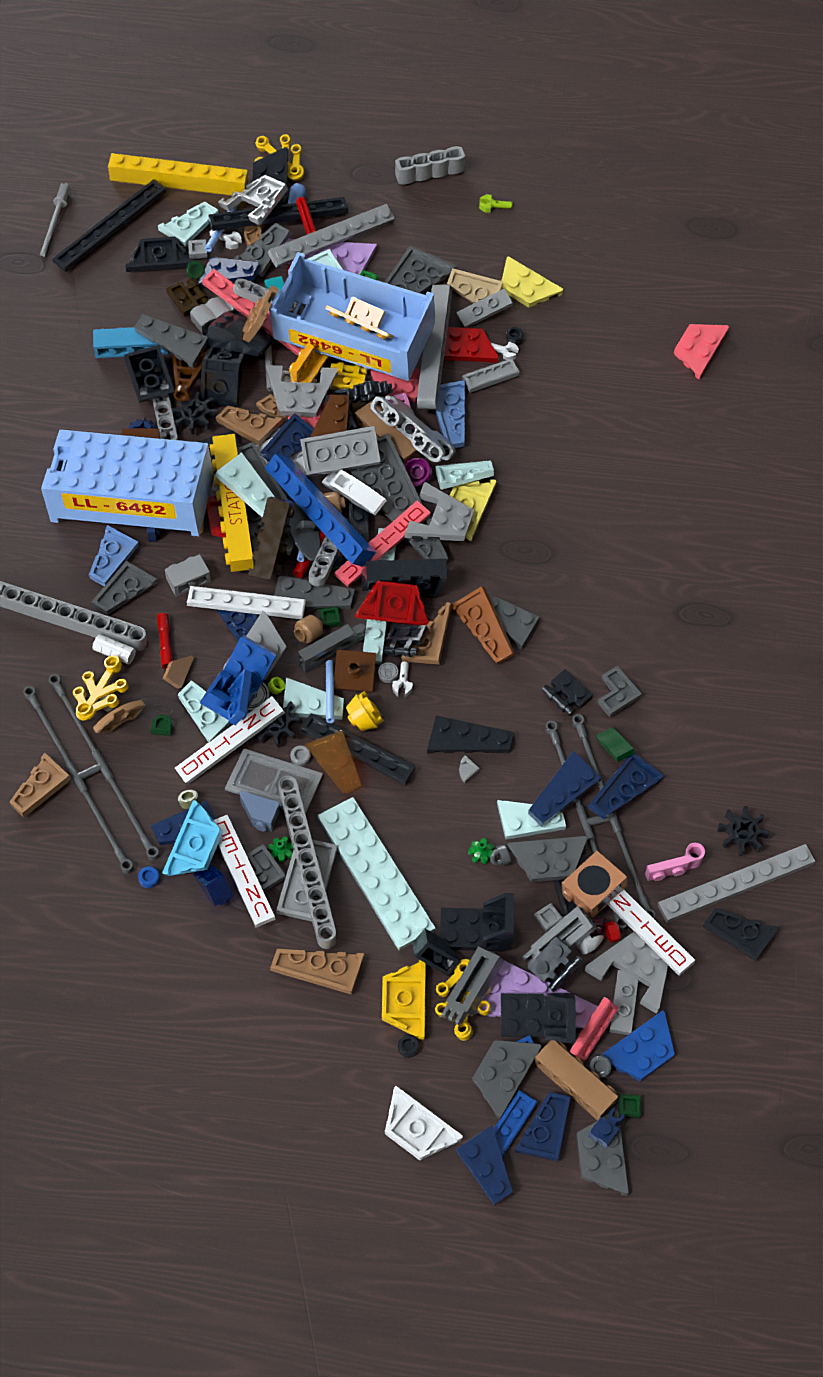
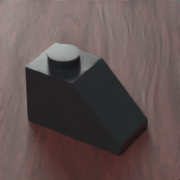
[412,928,461,976]

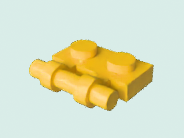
[330,362,367,390]

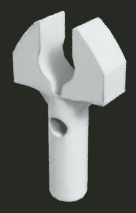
[210,230,242,249]
[491,342,519,360]
[392,661,413,697]

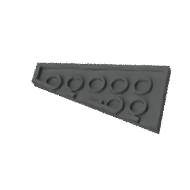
[384,245,457,294]
[237,441,288,553]

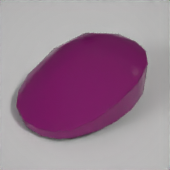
[403,458,432,488]

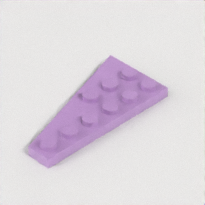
[286,239,377,275]
[474,960,598,1031]

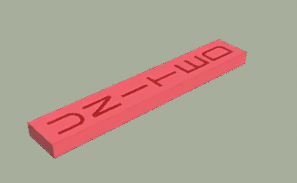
[335,501,431,587]

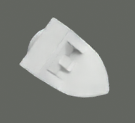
[576,935,604,954]

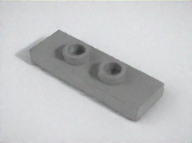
[457,288,513,328]
[462,358,520,393]
[609,970,638,1035]

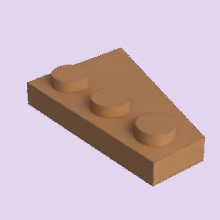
[216,406,283,446]
[10,753,71,818]

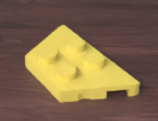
[502,256,563,307]
[449,480,496,541]

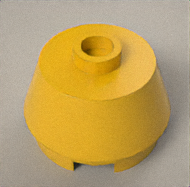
[346,691,384,731]

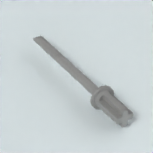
[40,183,71,257]

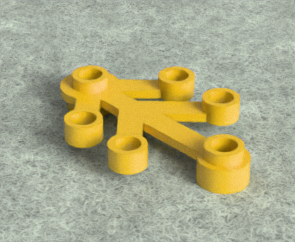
[255,134,304,181]
[73,655,129,721]
[435,959,492,1041]

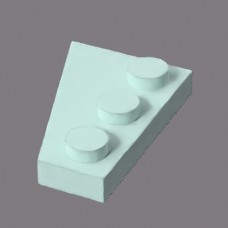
[158,202,219,247]
[178,681,231,743]

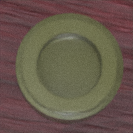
[178,790,199,809]

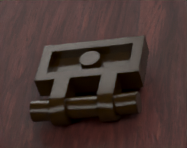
[166,278,209,316]

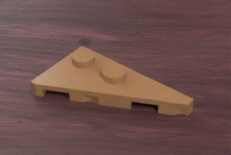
[401,602,452,665]

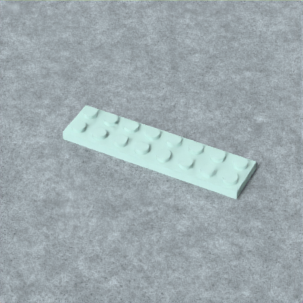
[317,797,435,951]

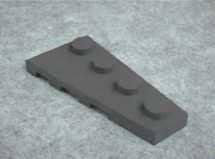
[274,575,355,611]

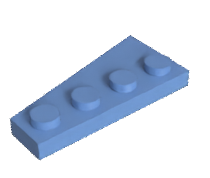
[434,380,465,450]

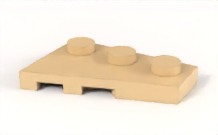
[447,269,503,304]

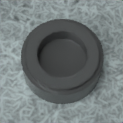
[589,1055,612,1078]

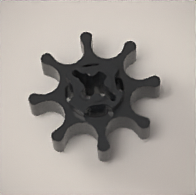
[346,380,393,403]
[172,392,218,435]
[257,697,302,748]
[717,806,770,856]

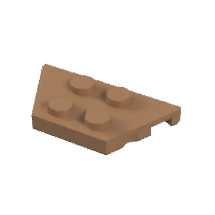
[243,285,278,342]

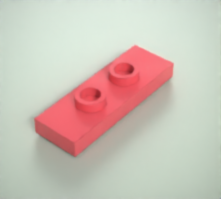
[569,997,619,1062]

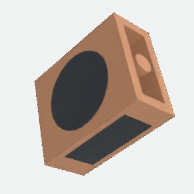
[562,851,627,918]

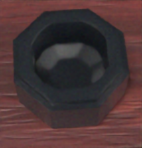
[506,327,524,345]

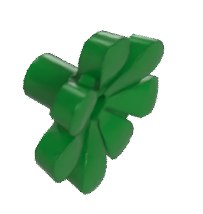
[268,837,293,862]
[468,838,494,864]

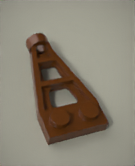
[172,346,210,402]

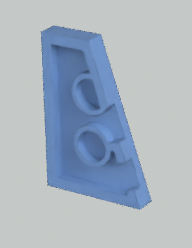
[89,525,139,586]

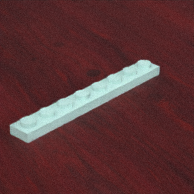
[363,528,396,665]

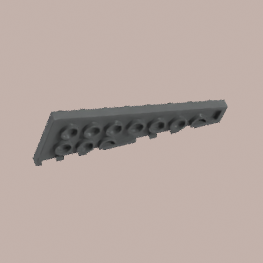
[348,434,448,562]

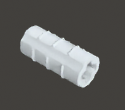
[93,634,136,665]

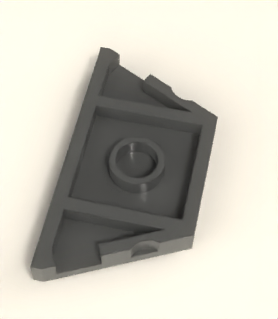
[507,836,587,882]
[472,1040,541,1119]
[576,1110,629,1196]

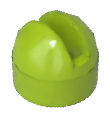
[268,677,285,694]

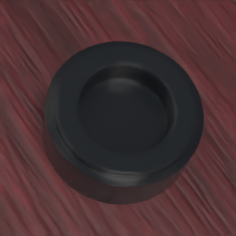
[398,1035,419,1058]

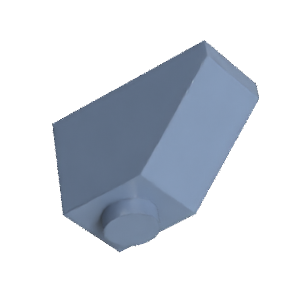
[240,791,280,832]

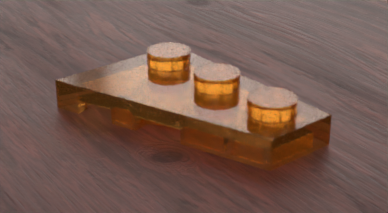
[305,730,363,794]

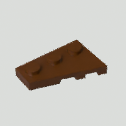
[310,395,350,437]

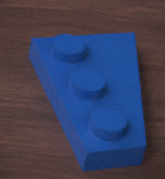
[225,669,252,726]

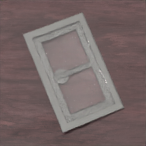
[225,748,323,815]

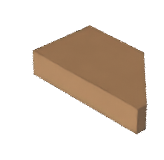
[163,656,194,689]

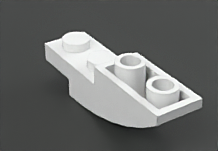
[322,470,387,515]

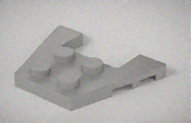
[218,175,288,225]
[266,365,338,417]
[404,482,474,541]
[585,932,668,1014]

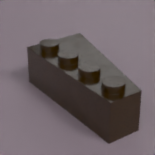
[248,497,295,580]

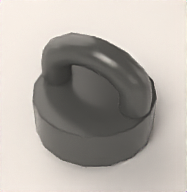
[490,844,511,866]

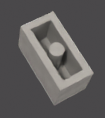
[165,554,211,597]

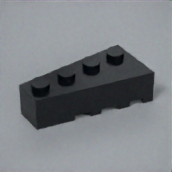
[362,559,447,598]

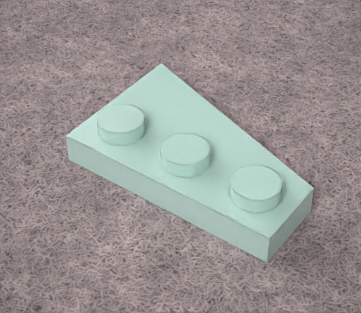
[436,461,494,490]
[283,678,344,720]
[497,800,566,840]

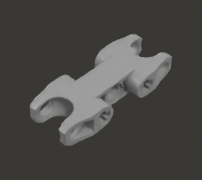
[370,395,456,462]

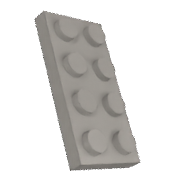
[300,426,381,477]
[276,840,337,921]

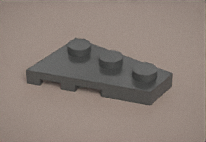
[234,223,292,277]
[91,561,158,615]

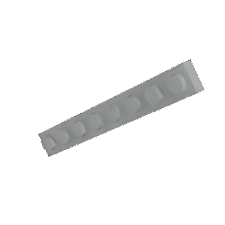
[268,204,395,268]
[657,844,815,923]

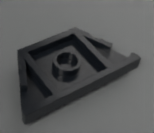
[252,147,288,205]
[125,236,194,272]

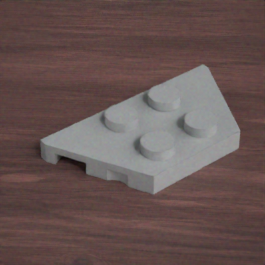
[246,611,287,680]

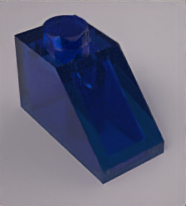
[193,864,233,906]

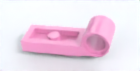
[645,843,705,881]

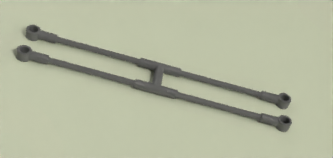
[23,674,159,874]
[545,714,656,931]

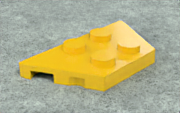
[382,960,425,1040]

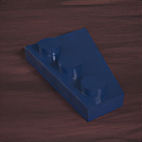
[215,609,257,642]
[151,801,216,845]
[456,1125,513,1206]

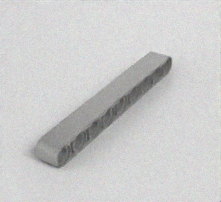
[417,284,452,410]
[0,581,148,651]
[279,776,336,949]

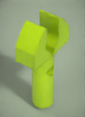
[479,195,513,213]

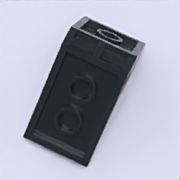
[201,346,247,407]
[440,893,514,952]
[501,993,576,1043]

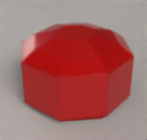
[604,921,621,943]

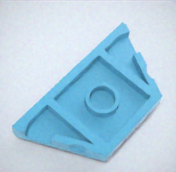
[162,800,223,876]

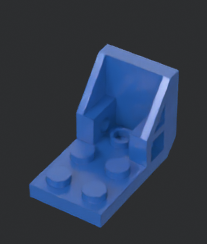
[200,635,277,720]

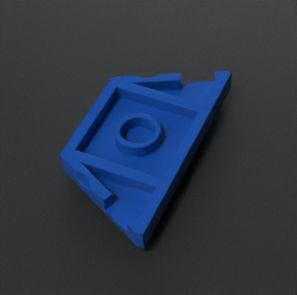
[601,1010,675,1082]

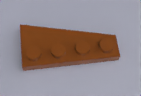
[451,586,516,664]

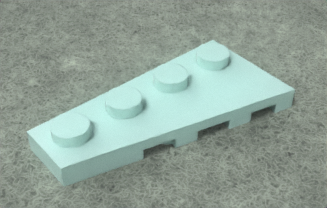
[215,452,275,517]

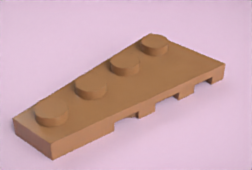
[270,949,364,994]

